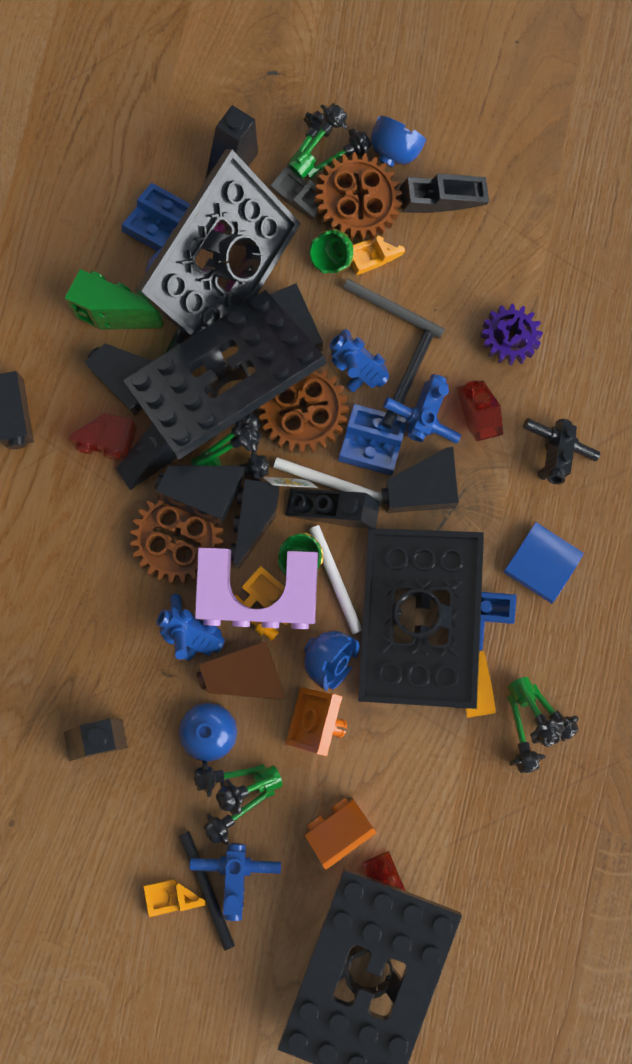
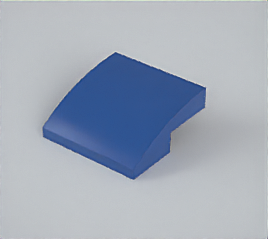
[122,183,190,251]
[338,404,407,476]
[503,522,584,604]

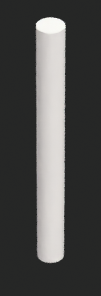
[274,457,382,503]
[309,525,362,635]

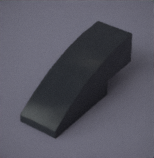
[399,173,489,213]

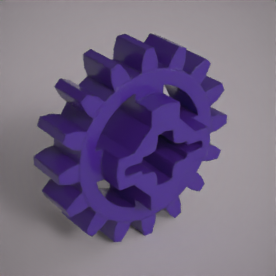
[480,304,543,365]

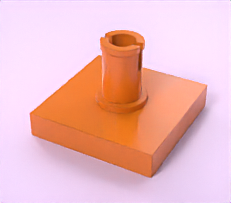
[285,687,347,756]

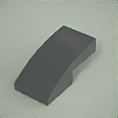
[269,166,321,219]

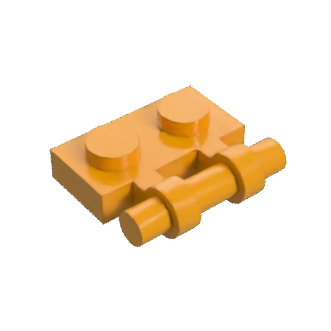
[235,566,288,641]

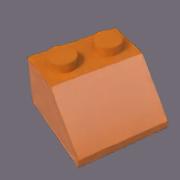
[305,798,376,870]

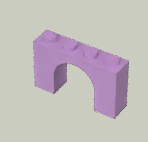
[195,548,318,629]

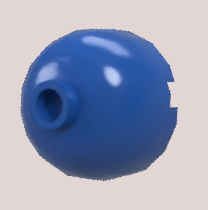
[371,115,426,168]
[304,631,360,691]
[178,702,238,762]

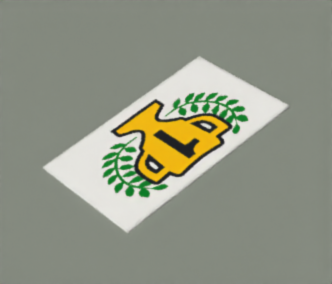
[263,477,318,488]

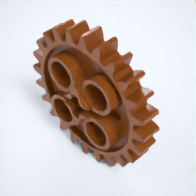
[314,152,402,242]
[258,369,349,455]
[130,498,224,584]

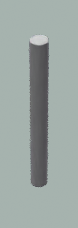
[343,279,445,339]

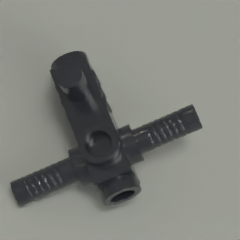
[523,418,600,485]

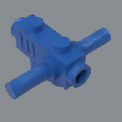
[329,329,389,392]
[383,374,461,444]
[156,594,225,661]
[190,843,281,921]

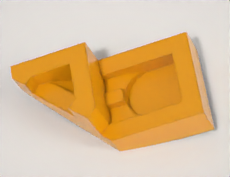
[351,235,406,275]
[143,879,205,917]

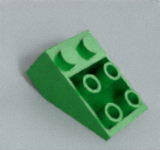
[65,269,164,330]

